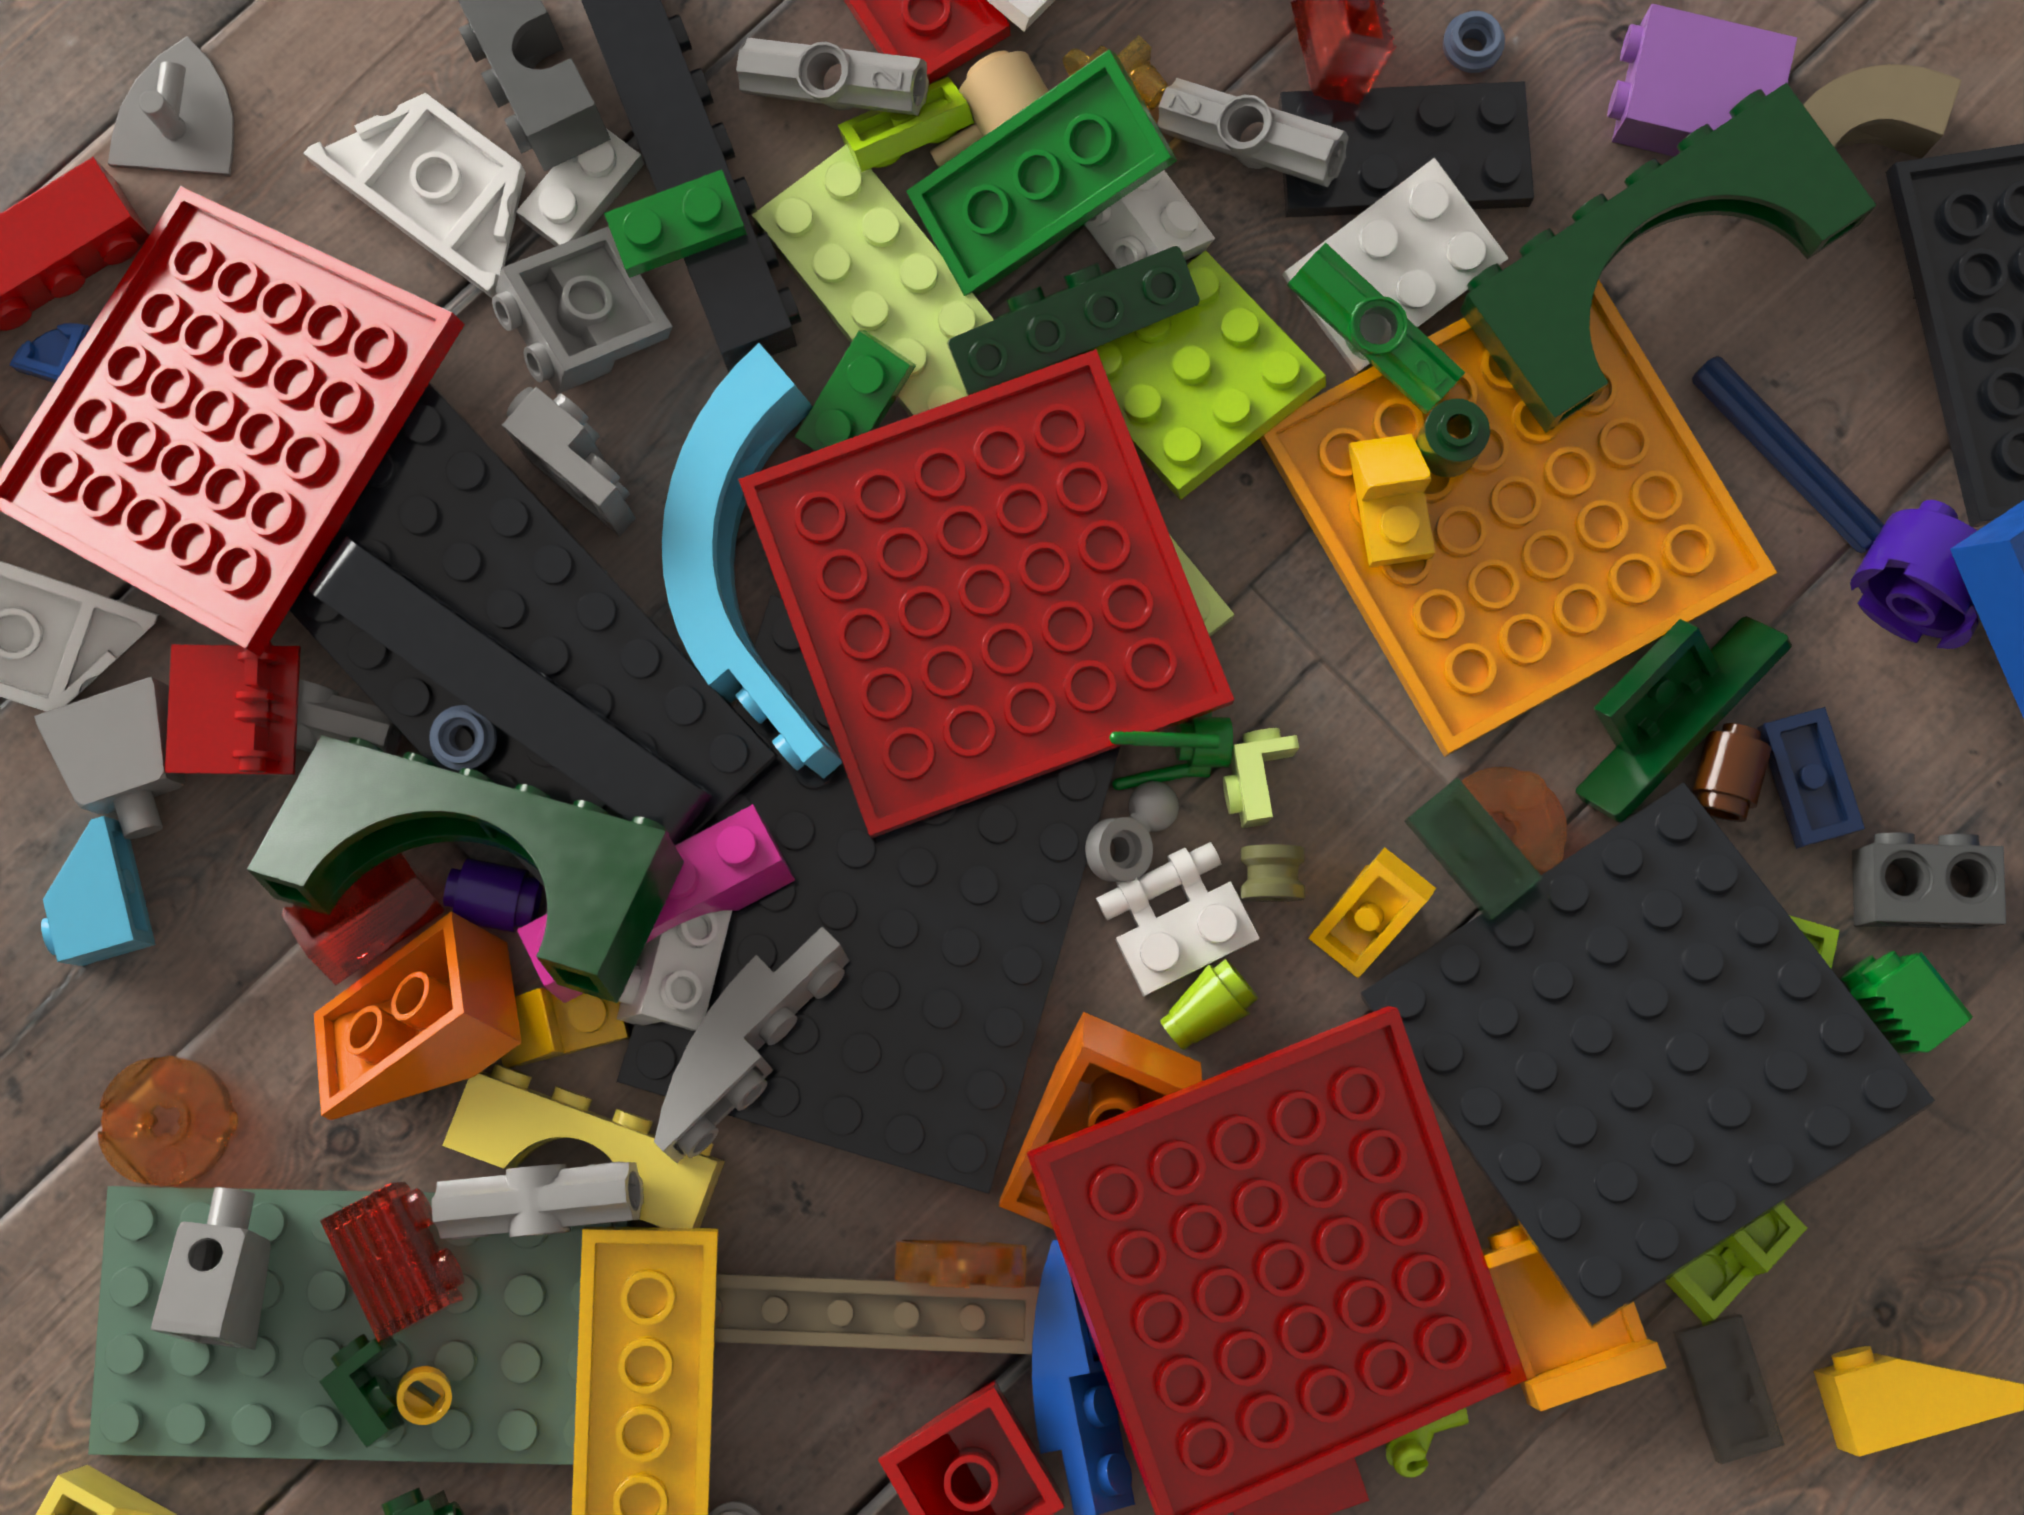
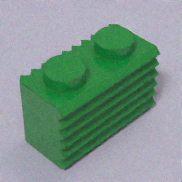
[1840,951,1973,1055]

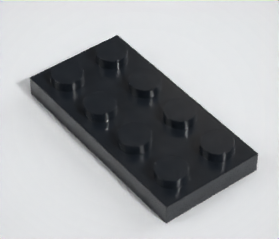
[1278,81,1534,218]

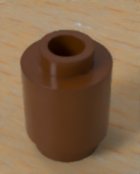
[1692,723,1772,822]

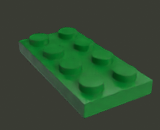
[906,49,1178,297]

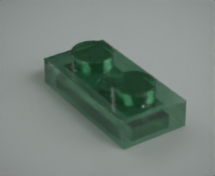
[1404,777,1543,921]

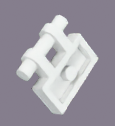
[1096,842,1260,997]

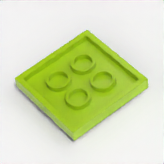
[1064,250,1326,500]

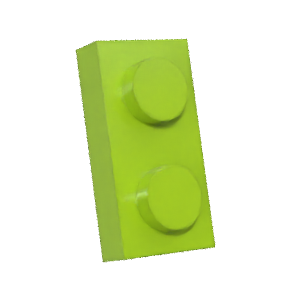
[838,76,974,172]

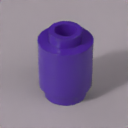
[443,858,543,933]

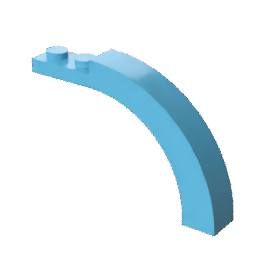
[662,343,843,779]

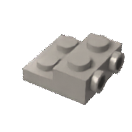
[492,226,673,394]
[502,387,636,537]

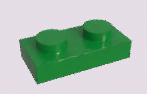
[604,169,747,278]
[795,330,916,451]

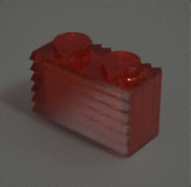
[1290,0,1397,104]
[281,852,445,986]
[320,1182,464,1342]

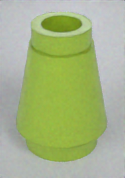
[1160,959,1259,1050]

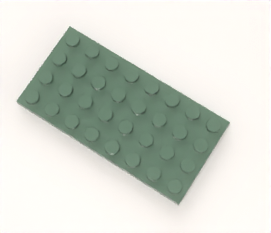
[88,1186,631,1465]

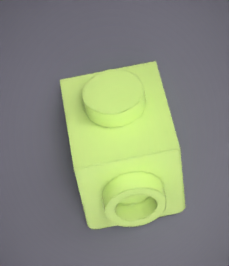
[1223,728,1299,828]

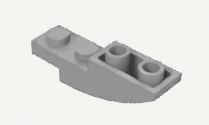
[654,927,850,1163]

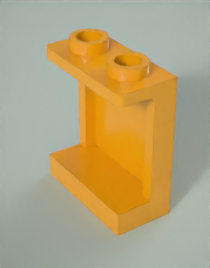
[1482,1225,1666,1411]

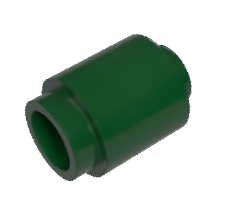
[1416,399,1490,477]

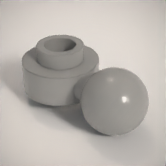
[1085,781,1179,882]

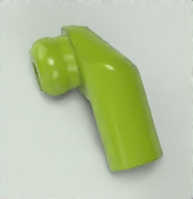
[1385,1408,1469,1478]

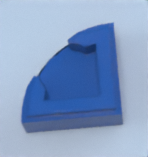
[10,323,91,383]

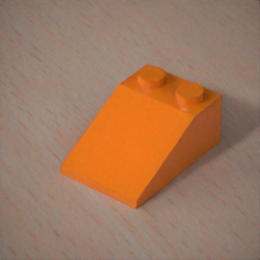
[314,911,522,1120]
[999,1012,1203,1229]

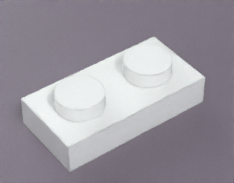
[516,128,645,247]

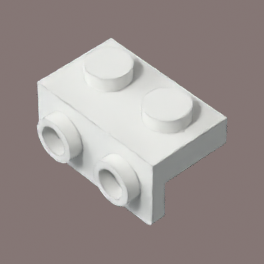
[1084,170,1215,269]
[617,910,732,1031]

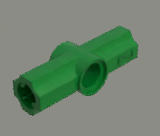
[1287,242,1465,414]

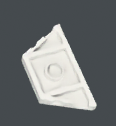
[304,93,526,298]
[0,561,159,712]

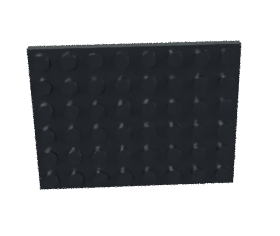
[616,595,1121,1194]

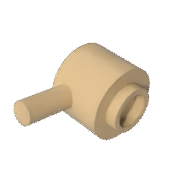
[930,50,1049,167]

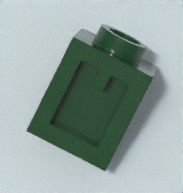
[319,1334,405,1448]

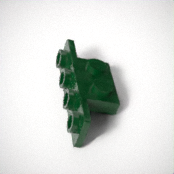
[947,246,1200,395]
[1576,616,1792,822]

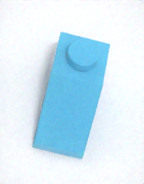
[41,816,156,966]

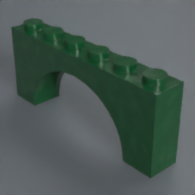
[1460,82,1877,433]
[247,735,684,1003]

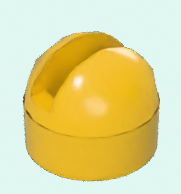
[396,1365,452,1425]

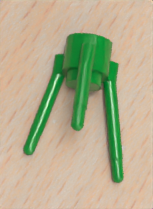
[1109,712,1233,790]

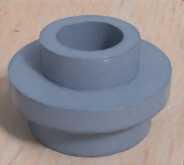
[1443,11,1505,73]
[429,705,497,770]

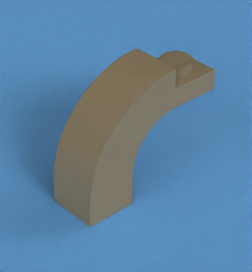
[1803,64,1962,159]

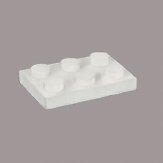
[1282,158,1508,374]

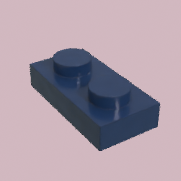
[1757,707,1865,849]

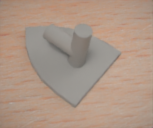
[108,36,234,176]

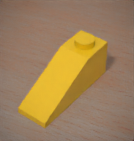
[1814,1346,2024,1457]

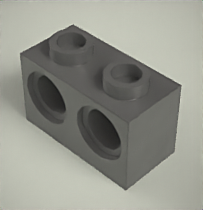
[1852,832,2006,929]

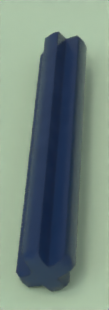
[1692,356,1884,553]

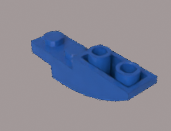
[1032,1240,1135,1515]

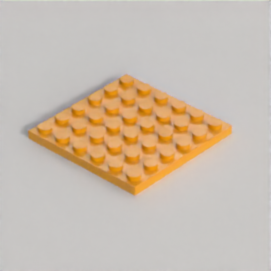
[1259,279,1777,757]

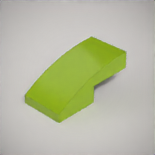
[1665,1203,1808,1323]

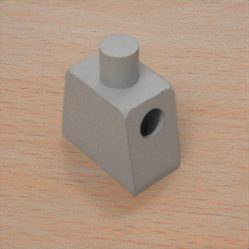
[34,676,185,839]
[151,1187,271,1350]

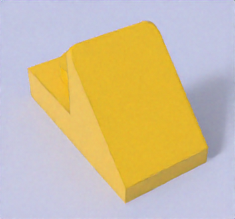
[1348,434,1436,568]
[1308,847,1436,978]
[501,988,631,1068]

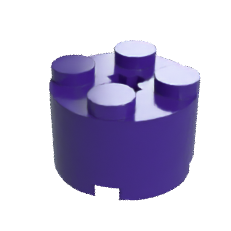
[1850,500,1981,649]

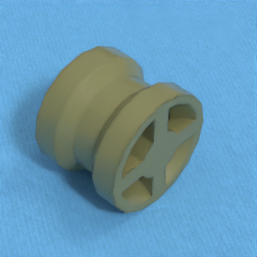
[1241,844,1305,902]

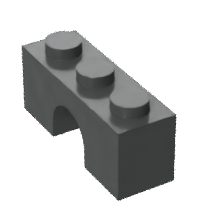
[458,0,611,172]

